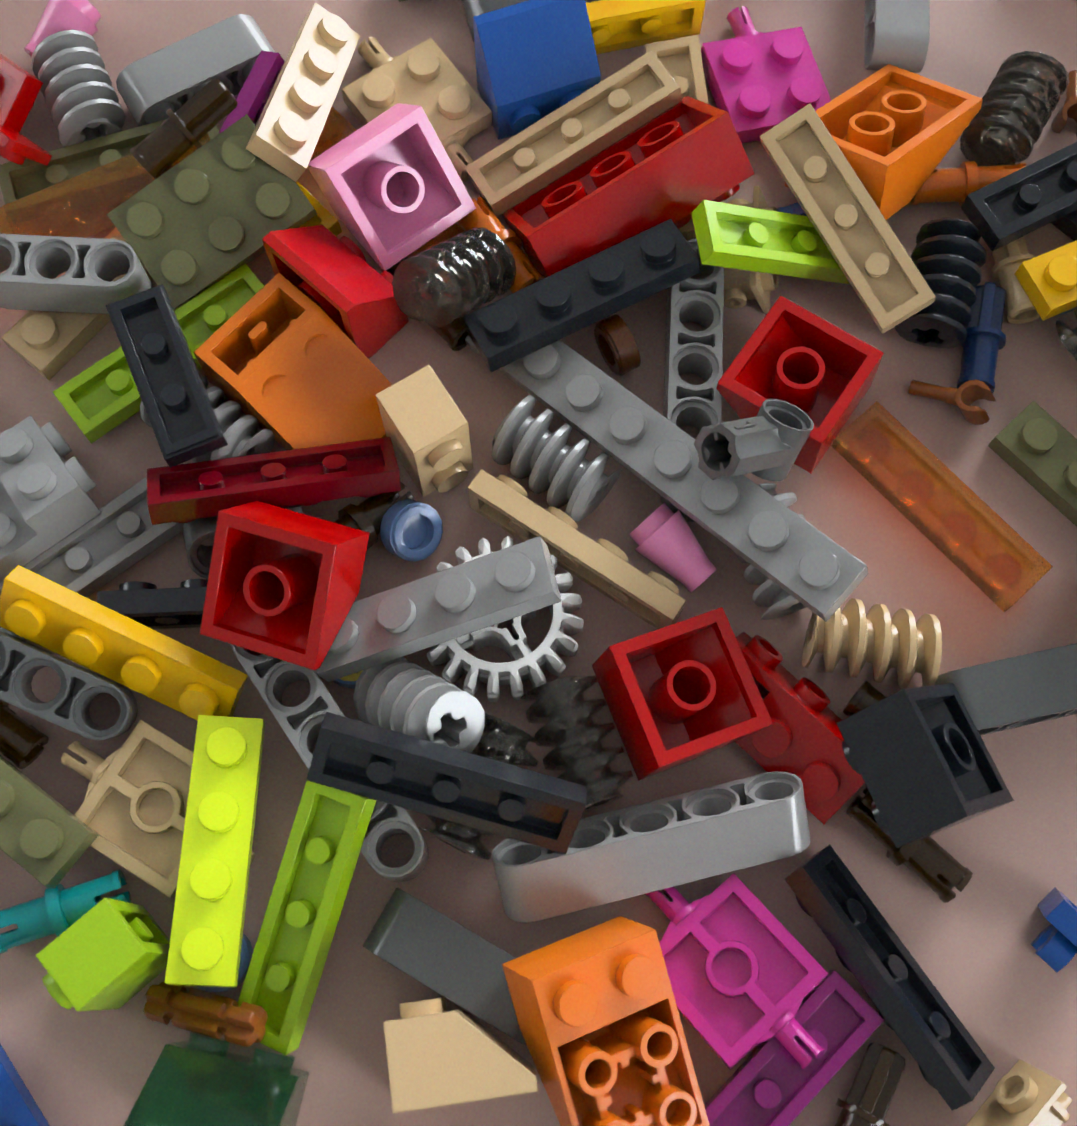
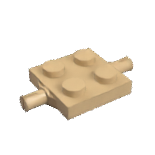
[342,37,492,182]
[61,720,256,899]

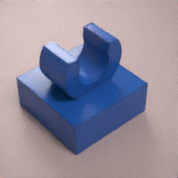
[1031,887,1077,972]

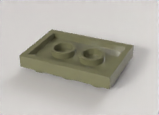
[107,114,317,309]

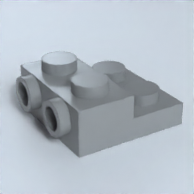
[0,415,101,582]

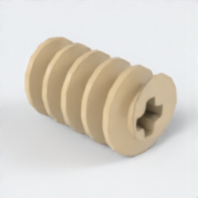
[802,598,943,688]

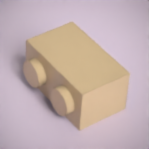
[376,364,473,497]

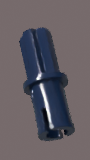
[957,282,1006,393]

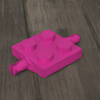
[701,6,831,143]
[645,873,828,1070]

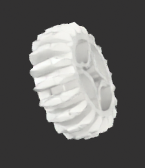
[427,536,584,702]

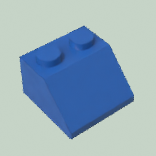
[473,0,601,140]

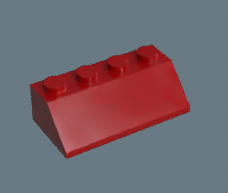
[502,96,755,278]

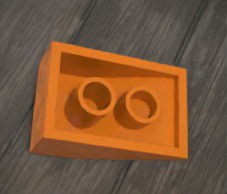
[785,64,983,220]

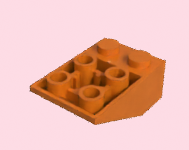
[193,273,392,450]
[502,916,710,1126]

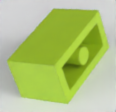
[35,898,170,1012]

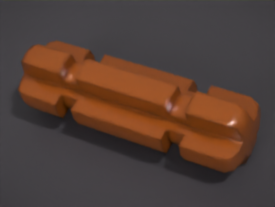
[143,981,268,1047]

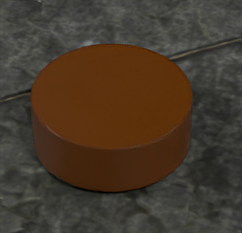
[594,314,641,376]

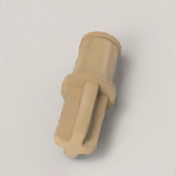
[991,236,1040,324]

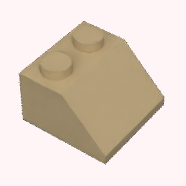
[383,997,538,1114]

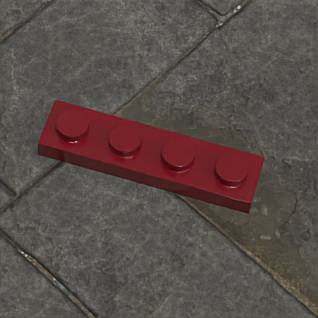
[147,437,401,525]

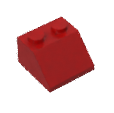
[262,225,409,359]
[716,295,884,473]
[200,501,370,670]
[591,607,773,781]

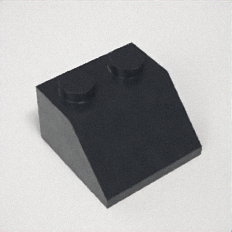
[836,683,1014,848]

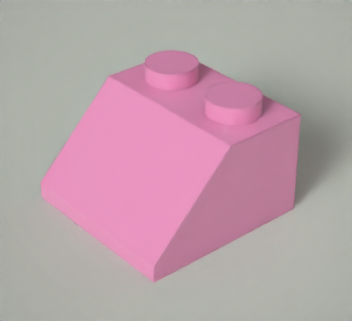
[307,103,476,271]

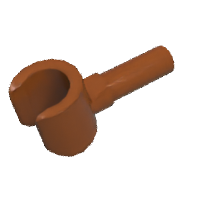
[1051,70,1077,135]
[908,380,996,425]

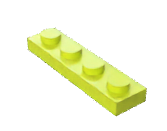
[165,715,265,988]

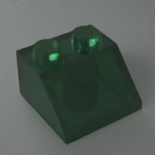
[124,1032,310,1126]

